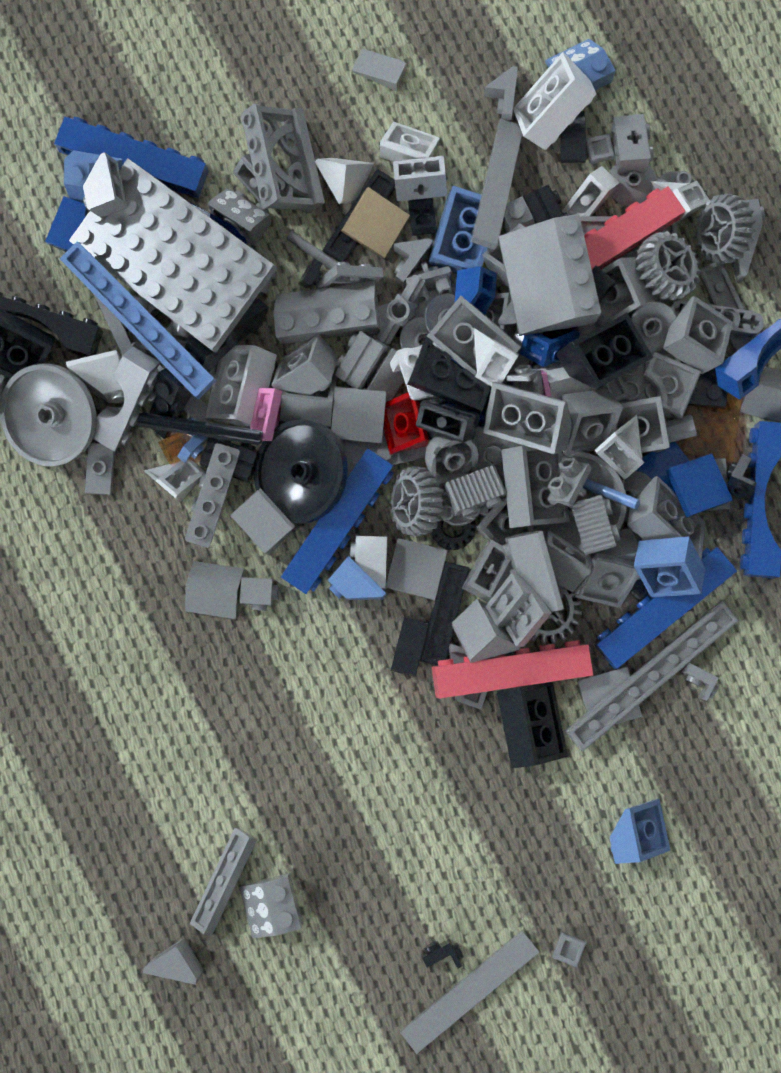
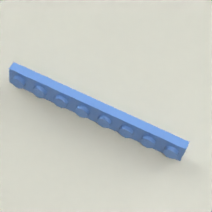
[60,241,217,400]

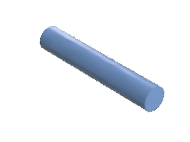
[583,479,640,510]

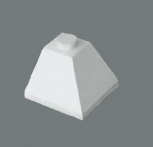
[66,350,124,403]

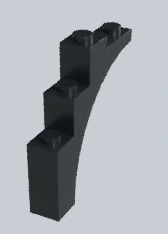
[150,297,269,439]

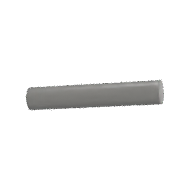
[286,231,338,269]

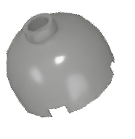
[425,434,479,484]

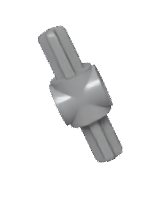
[377,275,426,345]

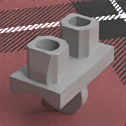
[405,262,452,305]
[547,457,592,507]

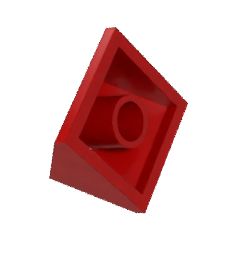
[383,392,429,455]

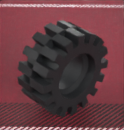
[431,519,476,550]

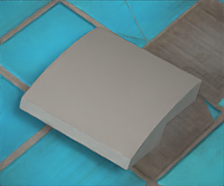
[485,573,551,647]

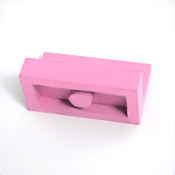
[250,388,282,442]

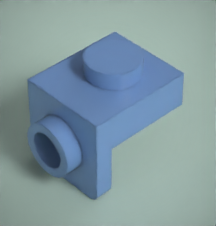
[177,417,208,463]

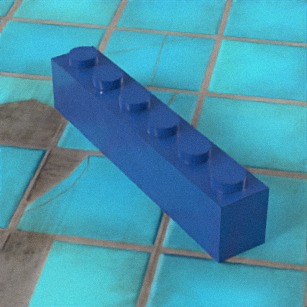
[54,116,209,199]
[281,448,394,594]
[594,547,737,669]

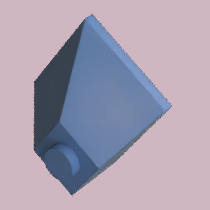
[64,150,123,203]
[328,556,387,600]
[610,799,671,864]

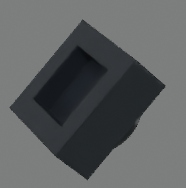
[298,258,323,288]

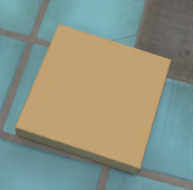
[341,187,410,259]

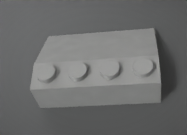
[498,214,601,336]

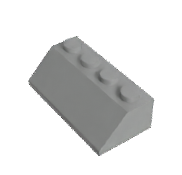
[274,281,381,344]

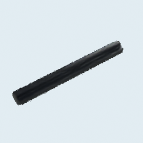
[137,412,263,445]

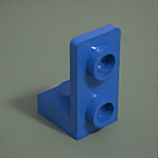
[520,330,580,367]

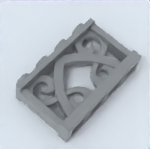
[241,104,325,213]

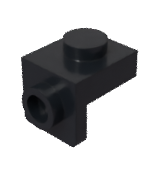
[727,454,757,501]
[422,939,464,969]

